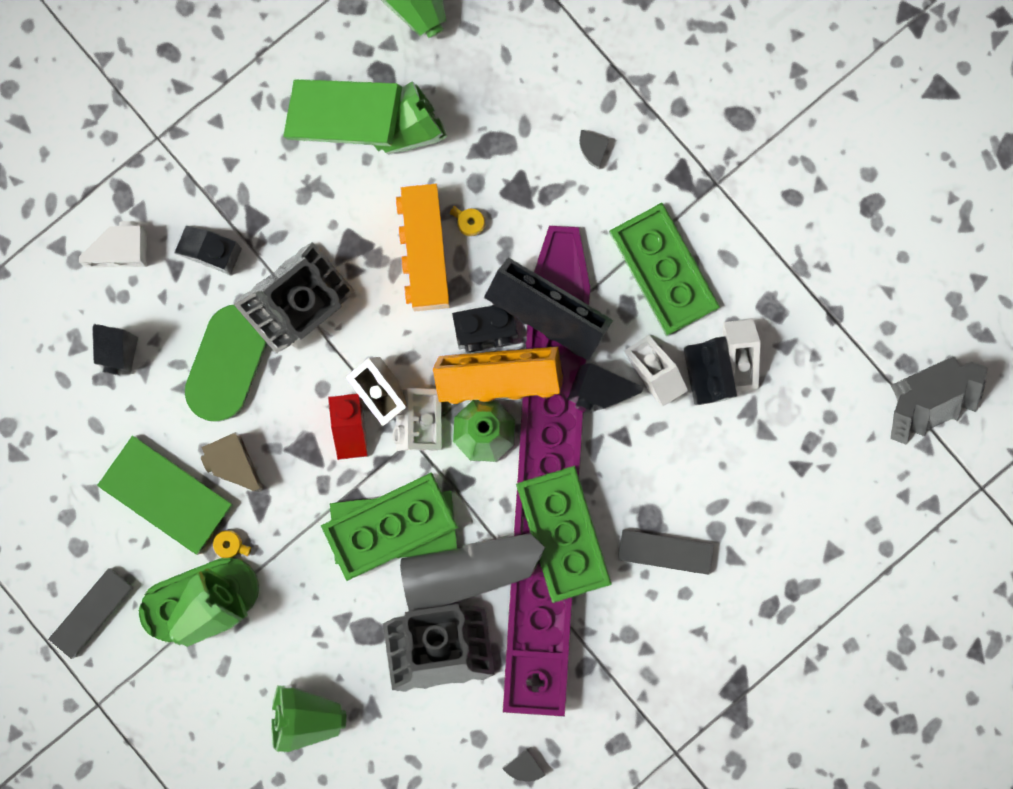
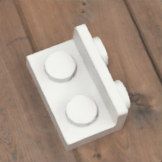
[393,388,442,451]

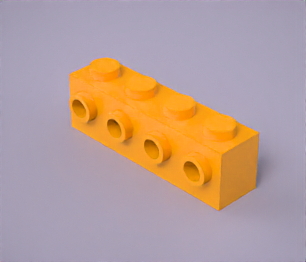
[396,183,450,312]
[433,347,563,404]

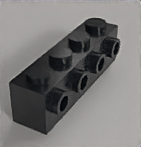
[484,257,613,361]

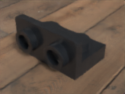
[452,305,518,353]
[683,336,737,406]

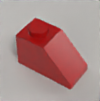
[328,394,368,460]

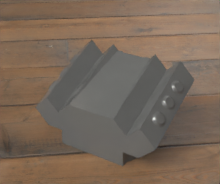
[234,242,355,353]
[890,356,988,445]
[383,604,495,692]

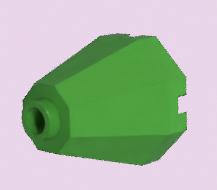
[382,0,447,38]
[374,81,447,154]
[453,400,515,462]
[167,568,248,647]
[271,685,347,752]

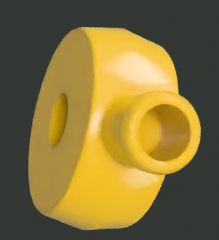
[449,206,485,236]
[213,530,252,558]

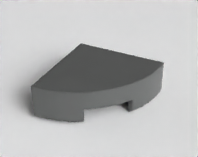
[579,129,609,169]
[502,749,546,782]

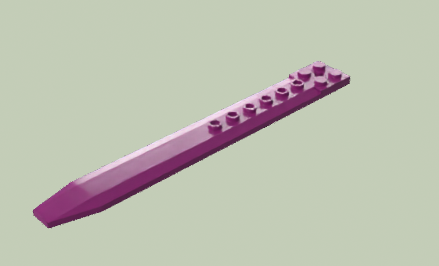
[502,225,590,717]

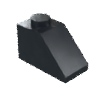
[174,225,242,276]
[92,324,138,376]
[567,362,644,413]

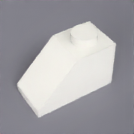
[79,221,147,268]
[723,319,760,391]
[624,335,688,407]

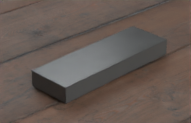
[618,530,714,575]
[48,568,134,659]

